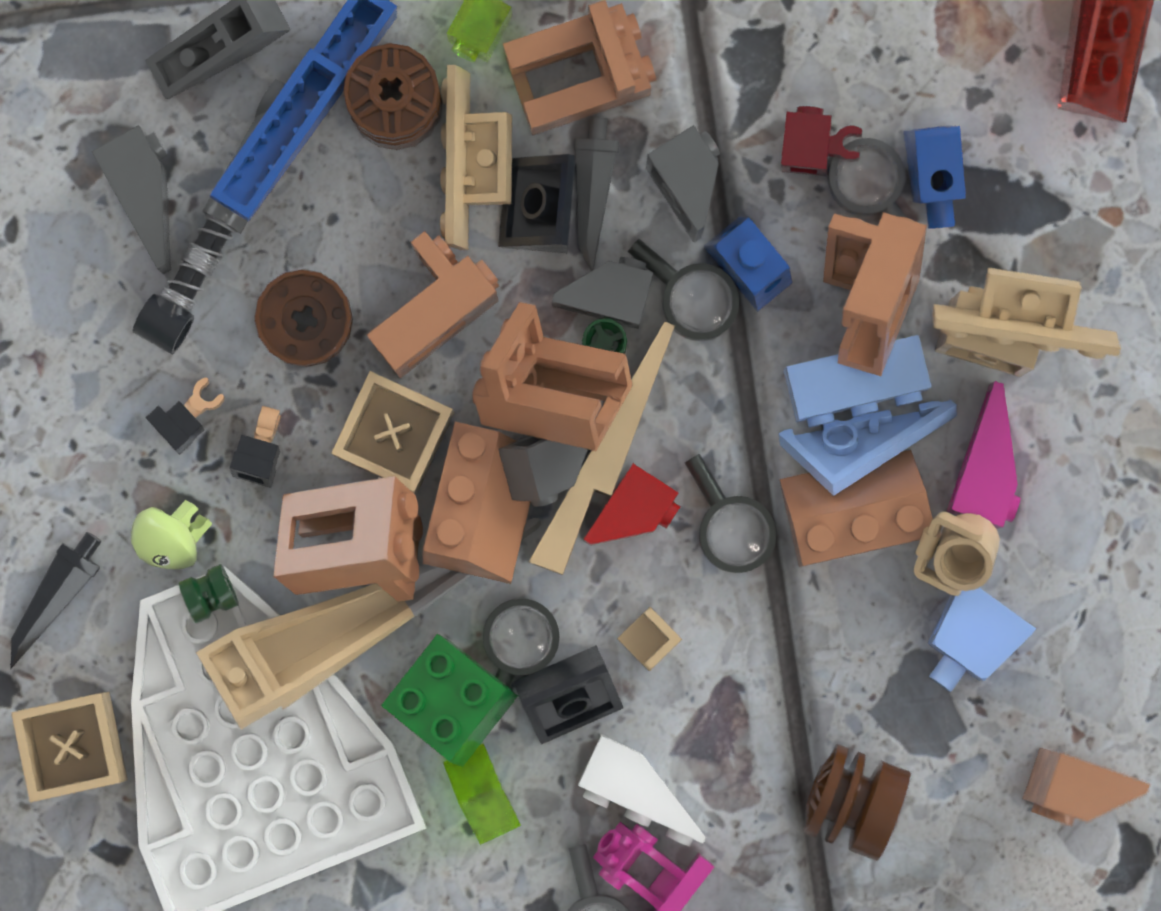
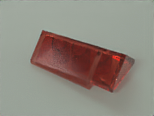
[1058,0,1154,123]

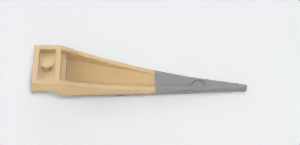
[196,518,541,729]

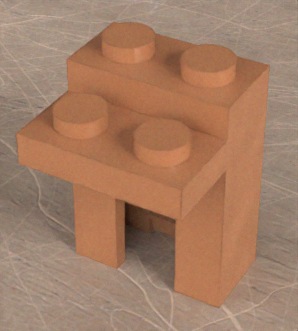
[503,0,656,136]
[823,212,927,376]
[367,231,499,379]
[472,302,633,451]
[273,476,423,602]

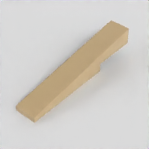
[529,322,675,575]

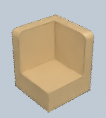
[617,607,682,671]

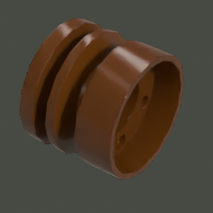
[343,43,443,150]
[255,269,353,367]
[803,744,911,861]

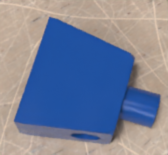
[904,126,966,229]
[704,217,792,312]

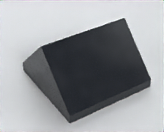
[498,154,575,254]
[514,645,624,744]

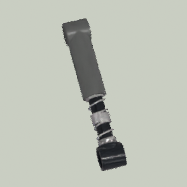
[132,79,285,354]

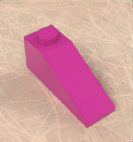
[946,381,1021,529]

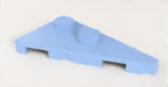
[779,399,957,496]

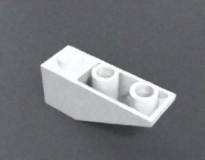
[578,734,706,847]

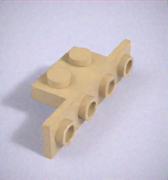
[440,65,512,250]
[932,268,1121,359]

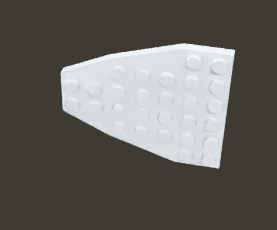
[131,566,427,911]

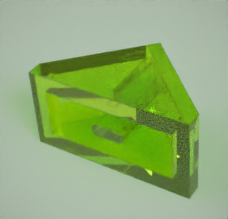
[443,743,521,845]

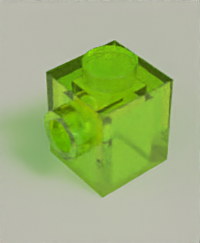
[446,0,513,63]

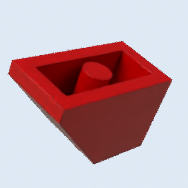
[583,463,681,546]

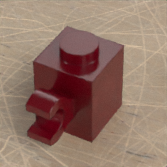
[781,106,862,176]

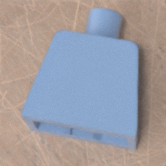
[928,588,1036,692]

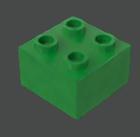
[381,633,518,767]

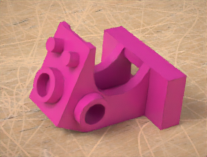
[593,821,714,911]

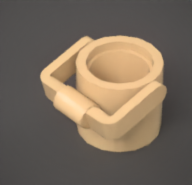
[914,512,1000,596]

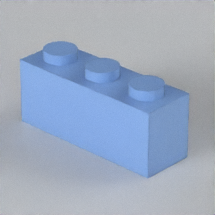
[783,335,932,428]

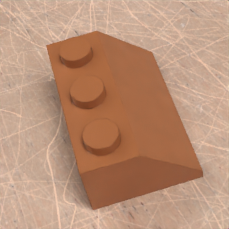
[423,422,531,584]
[779,450,933,567]
[1022,748,1150,826]

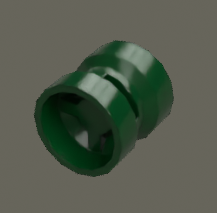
[582,318,627,354]
[178,564,239,624]

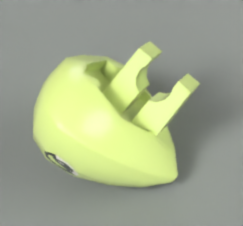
[131,500,212,569]

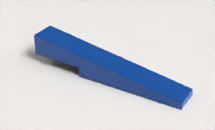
[210,0,397,222]

